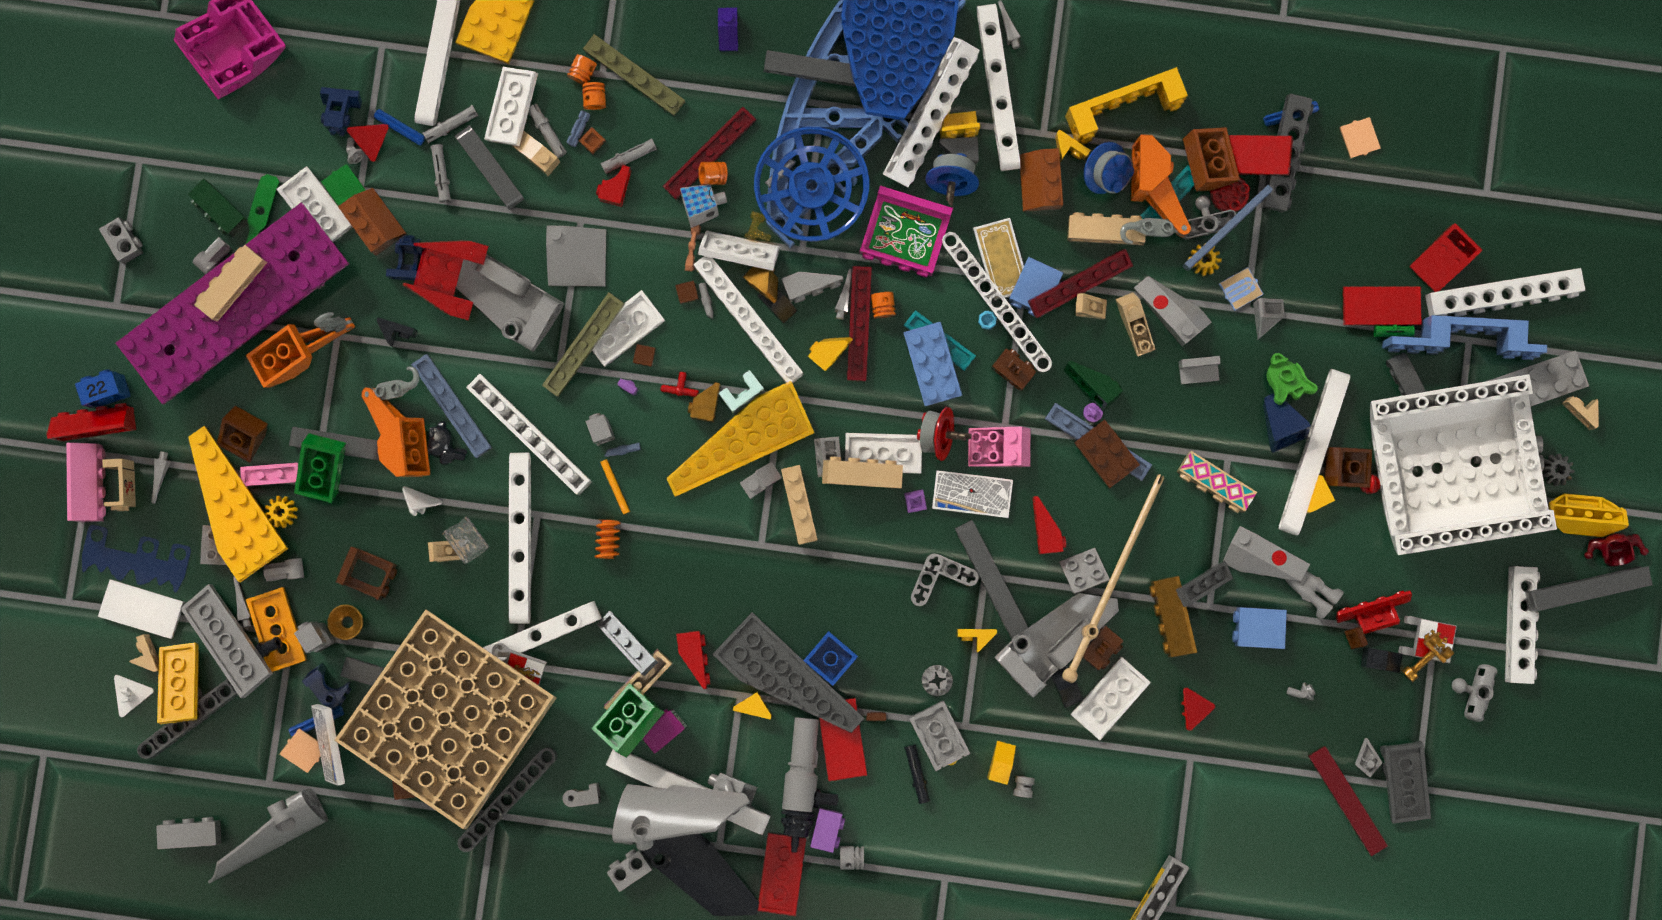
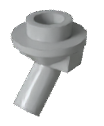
[346,137,363,164]
[1286,682,1316,700]

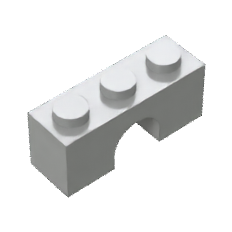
[294,621,336,653]

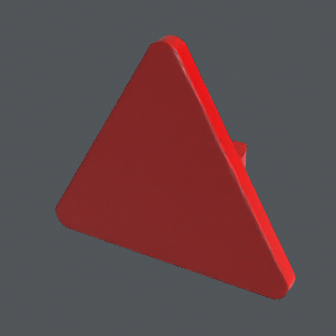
[347,124,389,161]
[1181,688,1215,731]

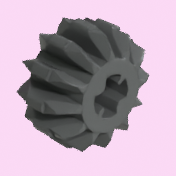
[1542,454,1575,486]

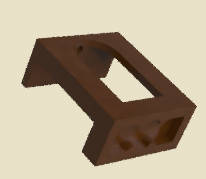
[336,546,398,600]

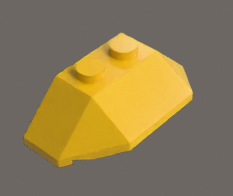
[1548,493,1629,537]

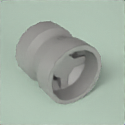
[1013,775,1035,798]

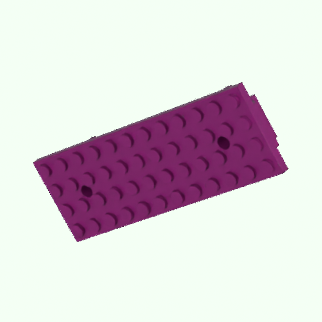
[116,202,349,405]

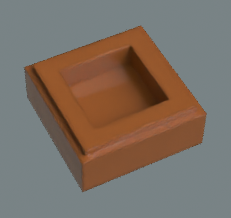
[579,127,606,154]

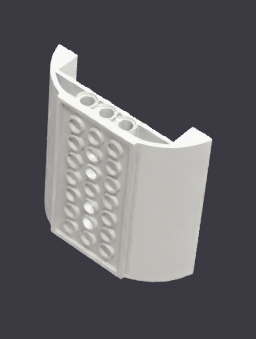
[1370,374,1557,555]

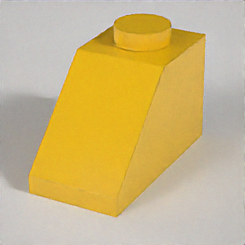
[808,337,853,371]
[987,741,1016,785]

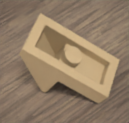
[1076,293,1107,319]
[1562,396,1599,430]
[428,540,466,562]
[129,634,159,672]

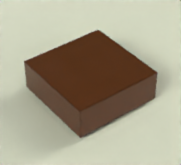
[675,280,699,304]
[633,344,656,367]
[1344,627,1368,650]
[866,712,886,721]

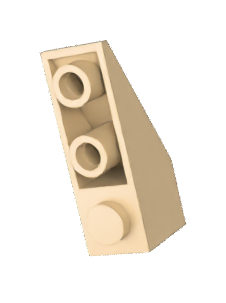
[1116,293,1155,356]

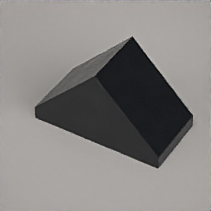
[1051,665,1083,708]

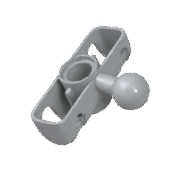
[1182,196,1236,239]
[1452,664,1498,722]

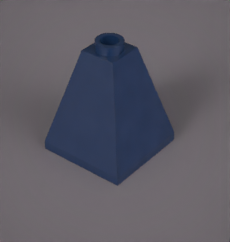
[1263,394,1311,453]

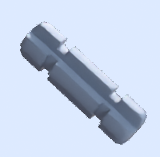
[567,111,590,147]

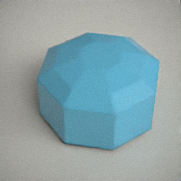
[978,311,997,330]

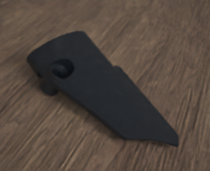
[634,833,759,916]

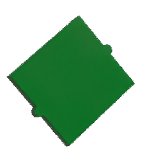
[321,164,366,206]

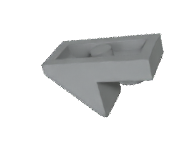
[740,462,782,499]

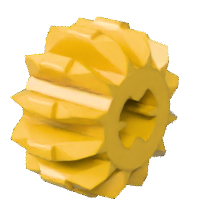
[1188,243,1222,276]
[265,496,298,528]

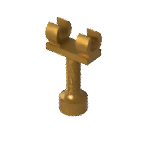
[1402,633,1454,682]

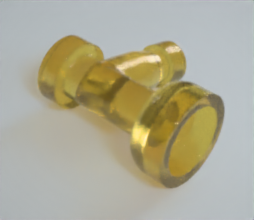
[744,211,771,242]

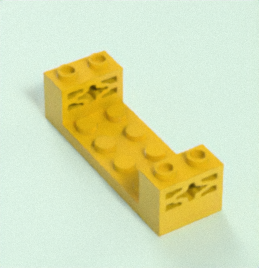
[1065,67,1188,144]

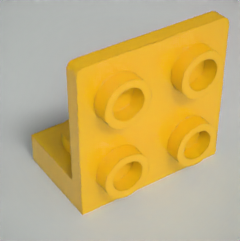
[940,111,980,139]

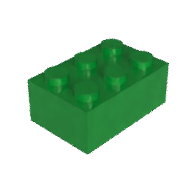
[294,433,346,503]
[591,683,664,758]

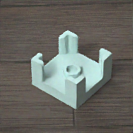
[719,370,765,415]

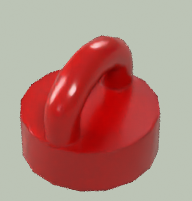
[1360,475,1380,494]

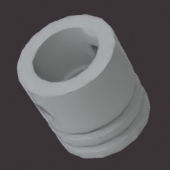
[840,846,864,870]

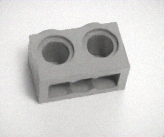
[99,217,144,264]
[585,413,615,446]
[814,436,841,477]
[607,848,653,892]

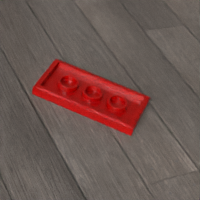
[758,832,806,916]

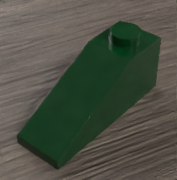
[1063,361,1123,411]

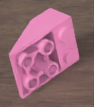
[968,427,1031,467]

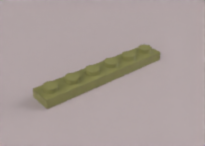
[583,34,685,116]
[542,292,625,397]

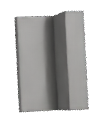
[1179,356,1221,384]

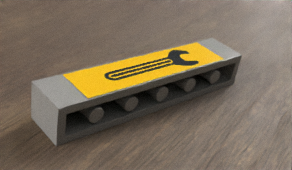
[1130,855,1189,920]

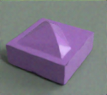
[617,378,638,396]
[904,490,927,513]

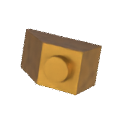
[743,267,778,303]
[688,383,721,423]

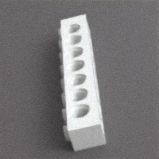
[883,37,980,187]
[693,256,803,383]
[1425,268,1585,317]
[466,374,592,495]

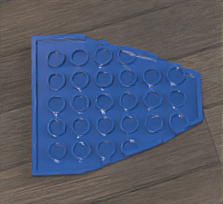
[841,0,959,121]

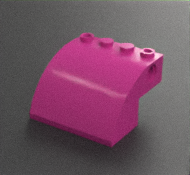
[173,0,286,99]

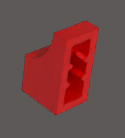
[596,165,631,207]

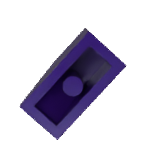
[718,8,738,51]

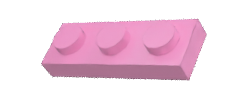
[240,463,299,486]

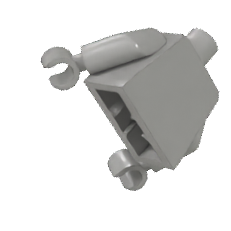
[708,773,758,815]

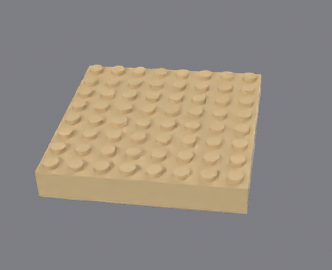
[334,610,557,829]

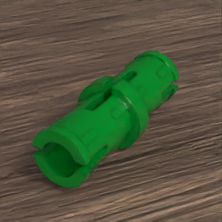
[1373,324,1415,337]

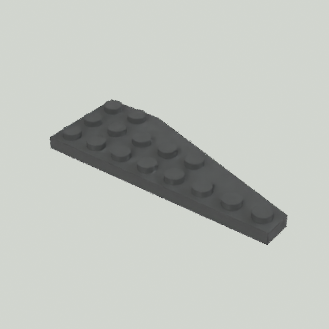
[712,612,865,733]

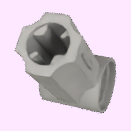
[192,237,232,275]
[263,558,304,581]

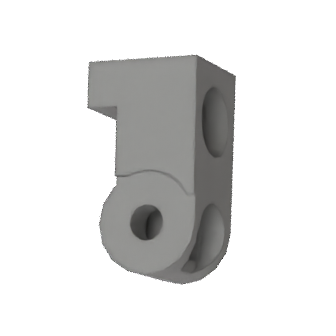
[563,783,601,807]

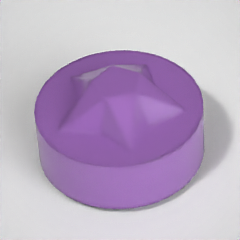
[1083,403,1103,422]

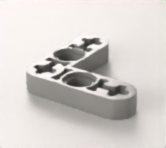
[911,553,979,606]

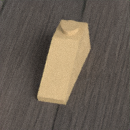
[511,131,560,176]

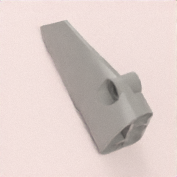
[456,240,564,352]
[994,593,1119,698]
[612,784,750,851]
[208,788,328,884]

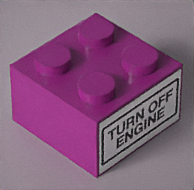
[643,709,687,754]

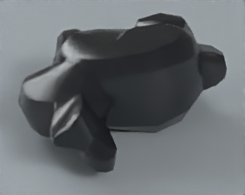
[427,421,467,465]

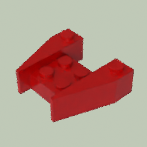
[403,240,488,320]

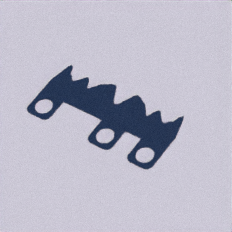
[82,525,191,593]

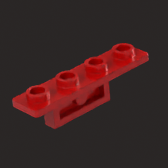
[1336,591,1412,634]

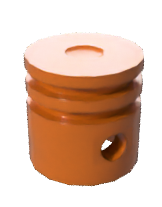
[567,54,597,84]
[582,82,606,110]
[698,162,728,185]
[871,292,896,318]

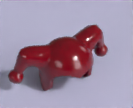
[1584,533,1649,566]

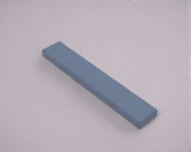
[1182,185,1273,271]
[411,354,492,459]
[1045,403,1152,481]

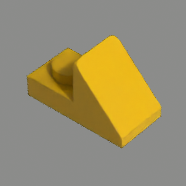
[1055,130,1091,162]
[957,629,997,653]

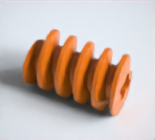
[595,520,621,559]

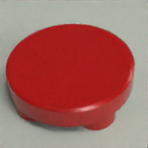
[1210,177,1250,213]

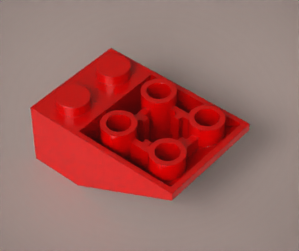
[1409,223,1482,292]

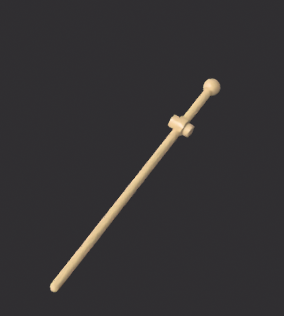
[1062,474,1164,683]

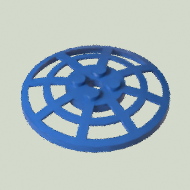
[754,127,869,242]

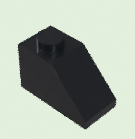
[1361,648,1402,673]

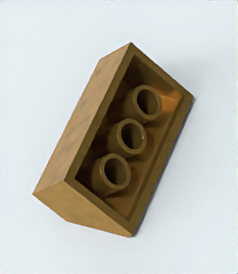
[1149,576,1197,657]

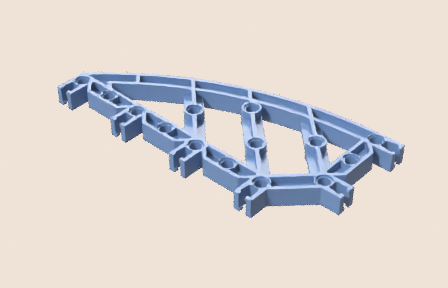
[766,0,966,248]

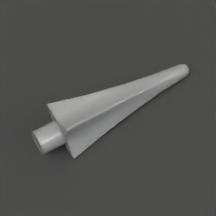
[998,0,1021,49]
[835,269,852,320]
[151,451,171,504]
[233,577,252,628]

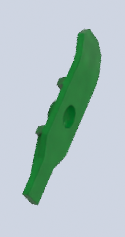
[246,174,280,244]

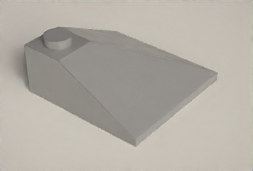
[546,226,606,287]

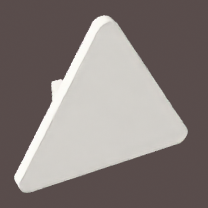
[402,486,442,516]
[114,675,154,717]

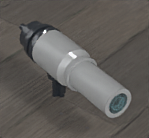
[781,717,839,853]

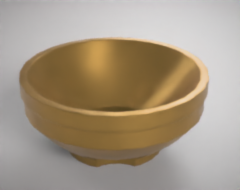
[328,605,364,640]

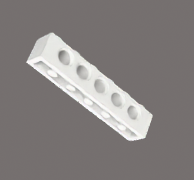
[1505,566,1540,684]

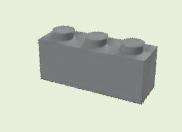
[156,817,221,849]

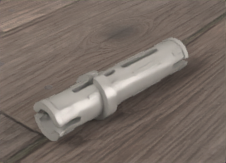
[528,104,567,158]
[423,105,478,143]
[600,138,657,174]
[431,144,451,203]

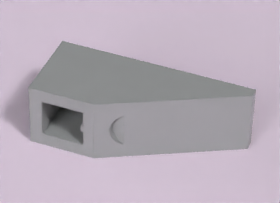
[782,272,843,303]

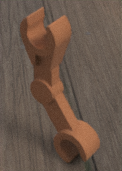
[685,225,701,271]

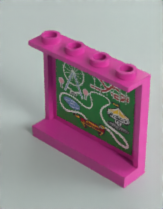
[859,186,953,277]

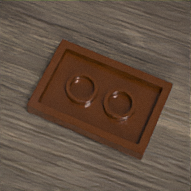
[1074,419,1140,488]

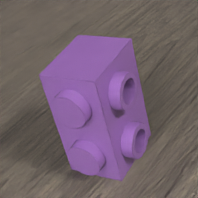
[810,807,845,853]

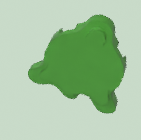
[1267,353,1318,405]

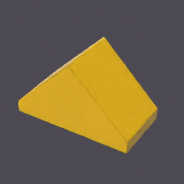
[1307,475,1335,513]
[733,692,772,720]

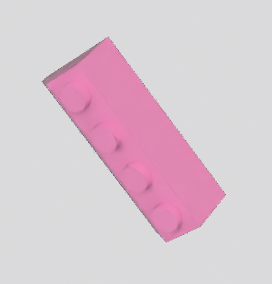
[66,443,106,522]

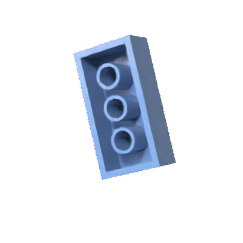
[903,321,963,406]

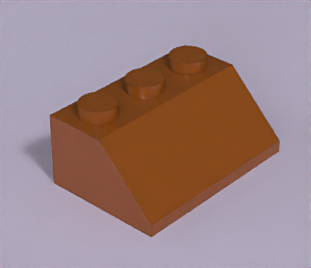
[1183,127,1240,191]
[1019,148,1063,212]
[338,188,407,256]

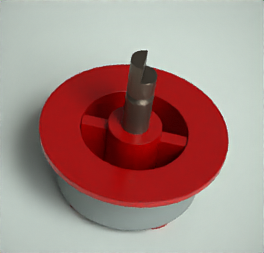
[917,407,972,461]

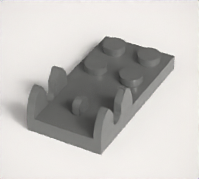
[1380,741,1431,824]

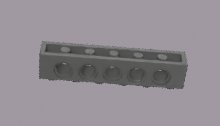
[1260,94,1314,213]

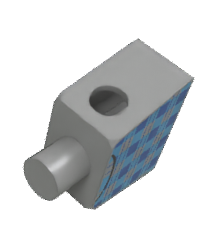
[680,184,727,228]

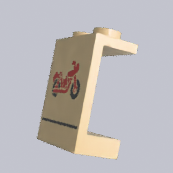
[102,459,136,511]

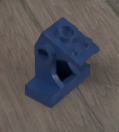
[320,87,362,137]
[386,235,423,281]
[302,663,351,710]

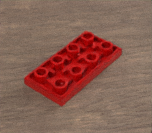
[1228,135,1293,175]
[1343,287,1421,326]
[819,698,867,781]

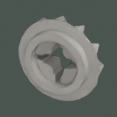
[922,665,953,696]

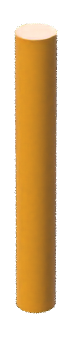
[600,459,630,515]

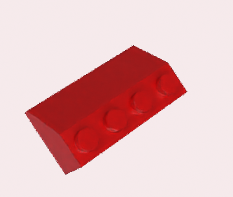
[47,403,136,442]

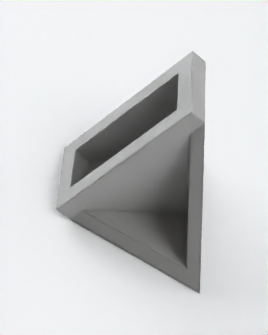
[1253,298,1285,340]

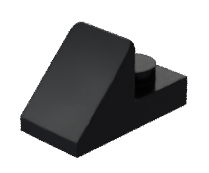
[757,289,797,324]
[377,317,418,347]

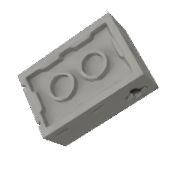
[909,700,970,771]

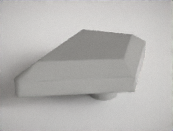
[1354,738,1383,777]

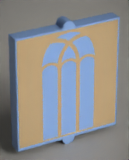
[1219,267,1263,311]

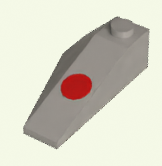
[1133,276,1212,346]
[1223,526,1310,582]

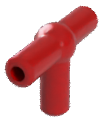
[661,372,699,397]

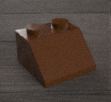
[217,406,268,463]
[1325,447,1372,488]

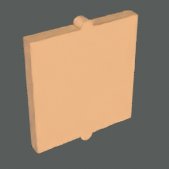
[1340,117,1380,159]
[280,728,320,773]

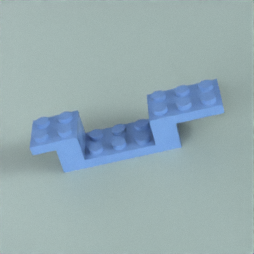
[1382,315,1547,360]

